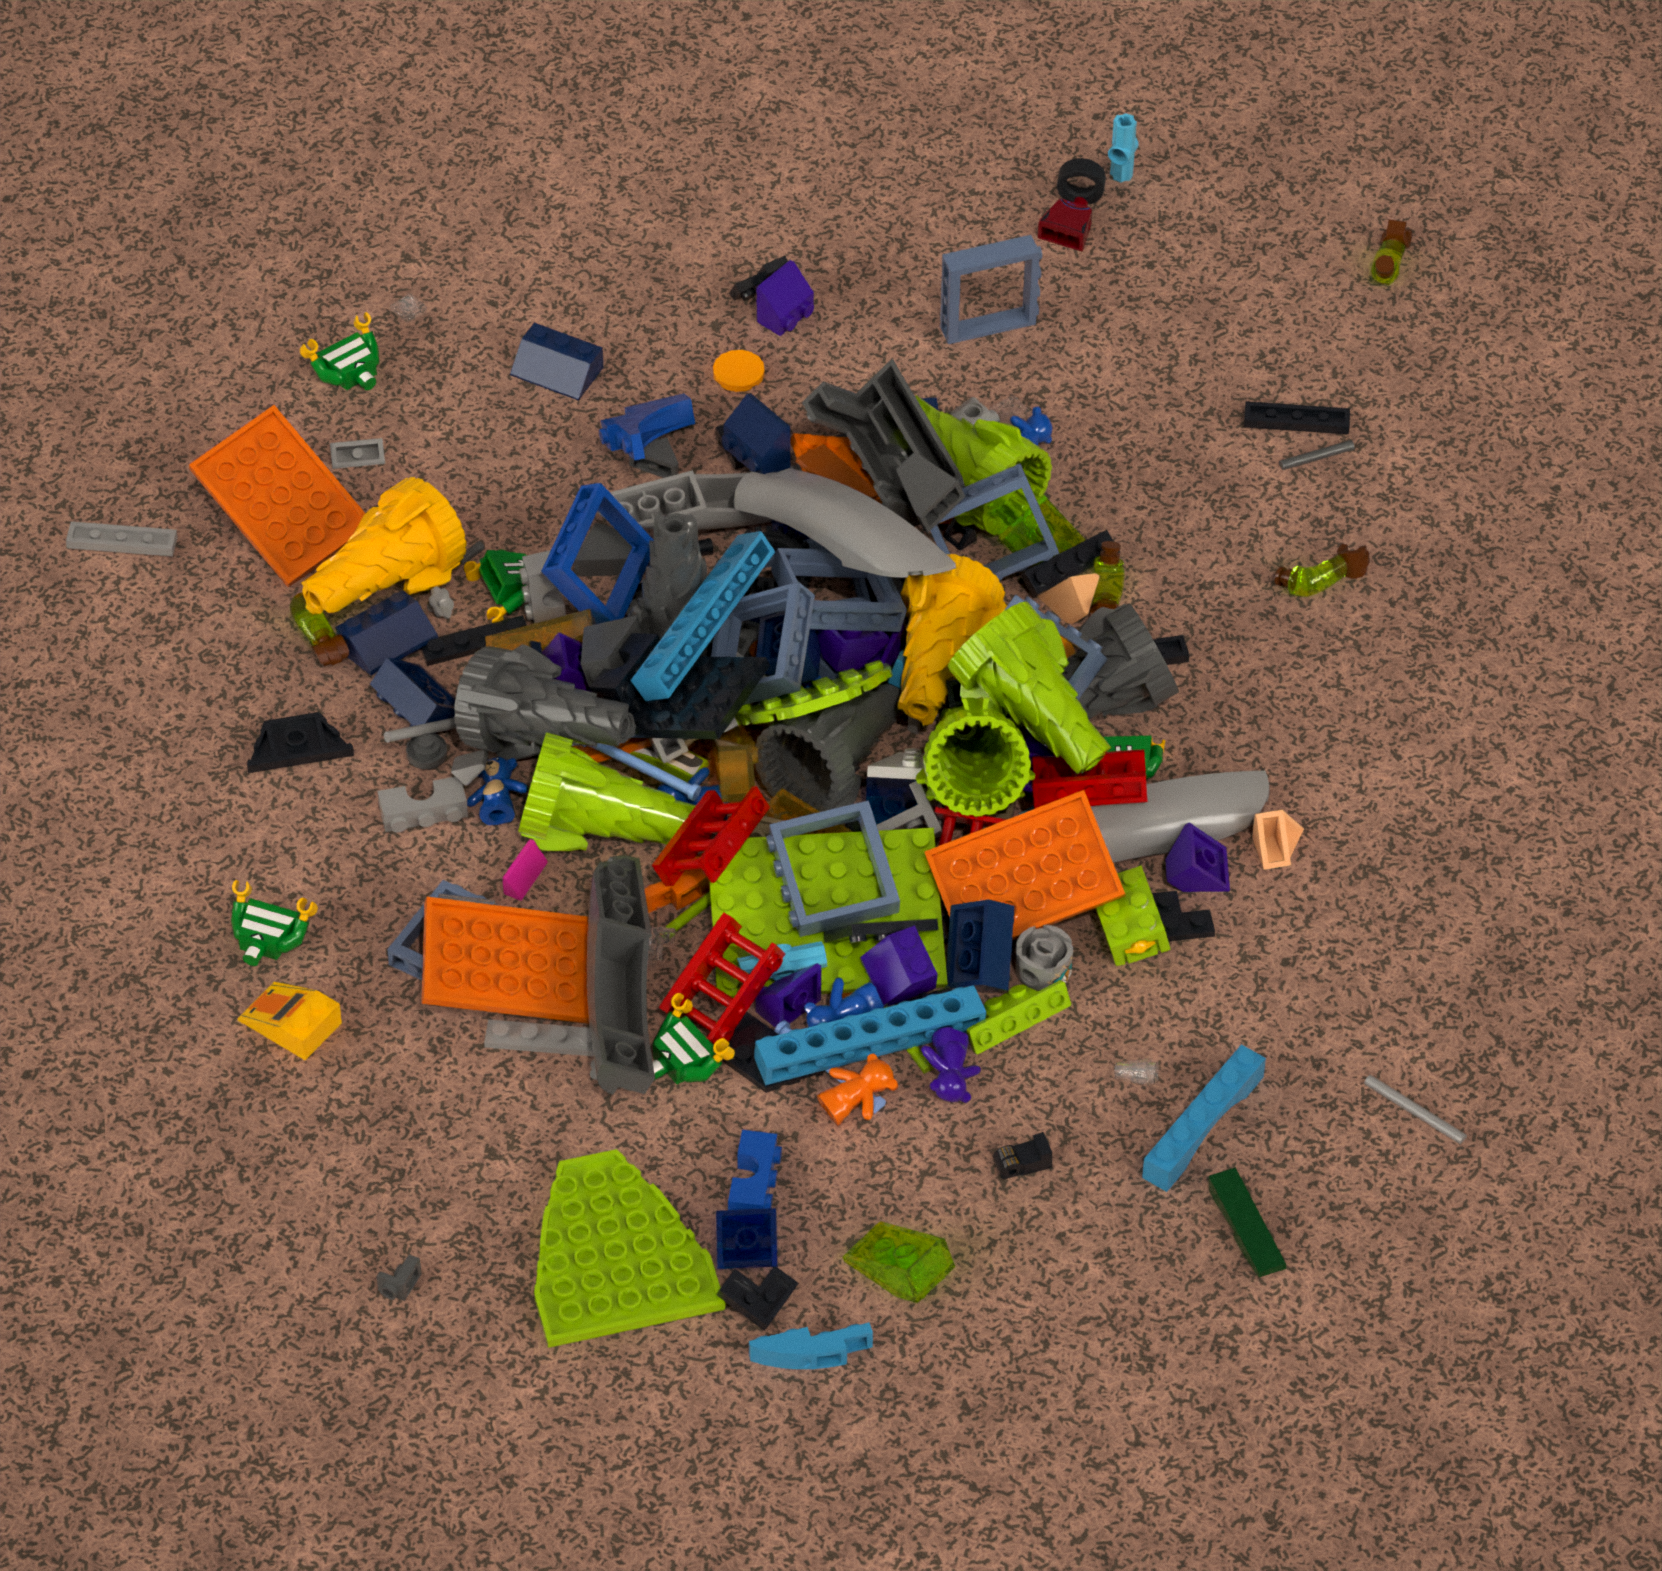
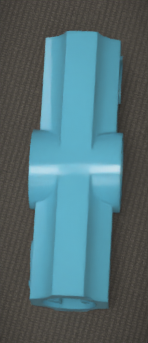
[1108,113,1139,183]
[737,941,827,984]

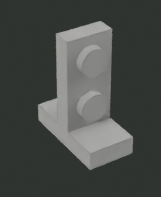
[877,781,943,838]

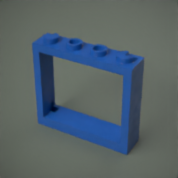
[541,483,654,625]

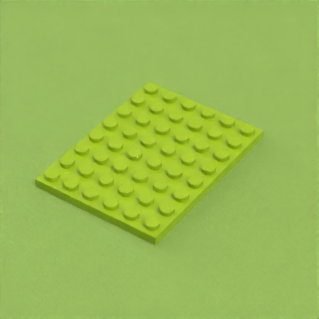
[709,828,948,998]

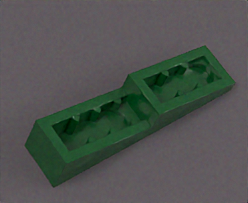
[1208,1167,1286,1278]

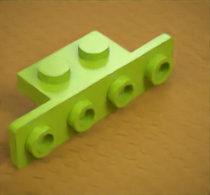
[967,980,1071,1055]

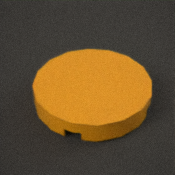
[713,350,765,392]

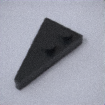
[823,919,939,944]

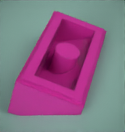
[502,839,548,901]

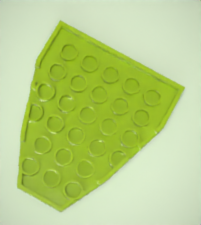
[735,660,893,726]
[534,1149,725,1348]

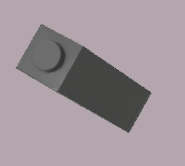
[896,452,966,533]
[574,522,654,577]
[581,615,643,686]

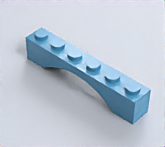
[1142,1044,1266,1192]

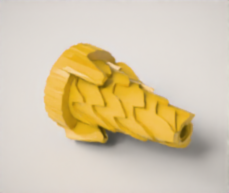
[301,477,467,614]
[898,554,1007,725]

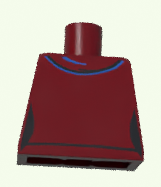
[1038,197,1092,252]

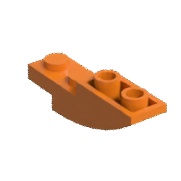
[644,852,710,913]

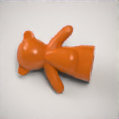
[817,1053,898,1126]

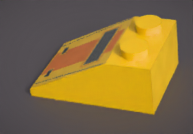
[237,982,342,1060]

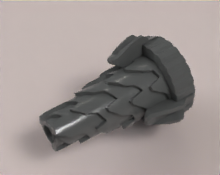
[626,513,714,657]
[1005,603,1179,729]
[454,644,636,760]
[754,680,903,816]

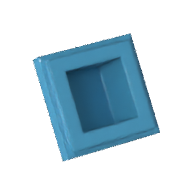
[887,650,907,689]

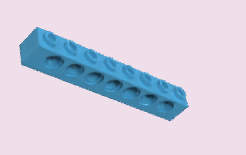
[631,531,775,701]
[754,985,986,1085]

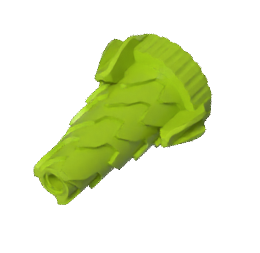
[915,395,1052,535]
[948,601,1111,774]
[916,697,1035,817]
[518,732,696,851]

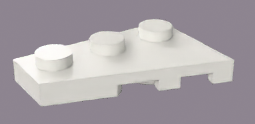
[867,748,925,779]

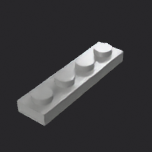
[66,522,178,557]
[484,1019,594,1056]

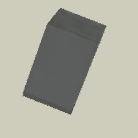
[629,437,679,478]

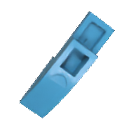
[749,1322,873,1369]

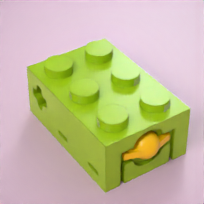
[1095,865,1171,966]

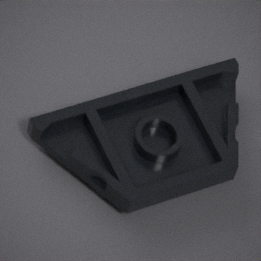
[247,712,354,773]
[723,1012,825,1093]

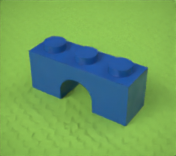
[728,1130,782,1221]

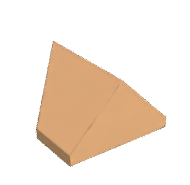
[1037,573,1100,624]
[1252,809,1304,870]

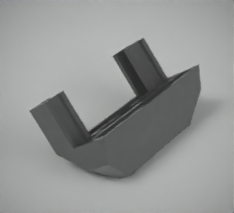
[802,358,965,527]

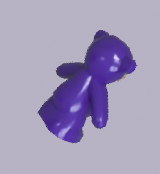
[921,1027,981,1103]

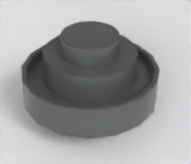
[406,733,447,769]

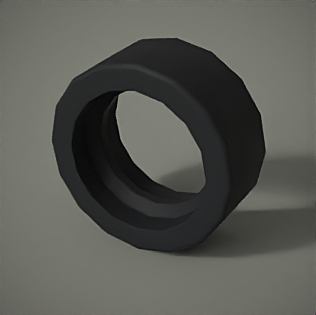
[1057,158,1106,204]

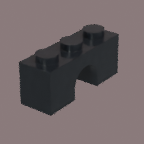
[590,633,660,706]

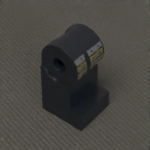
[993,1132,1053,1180]

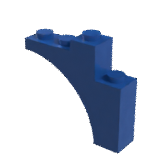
[599,393,695,460]

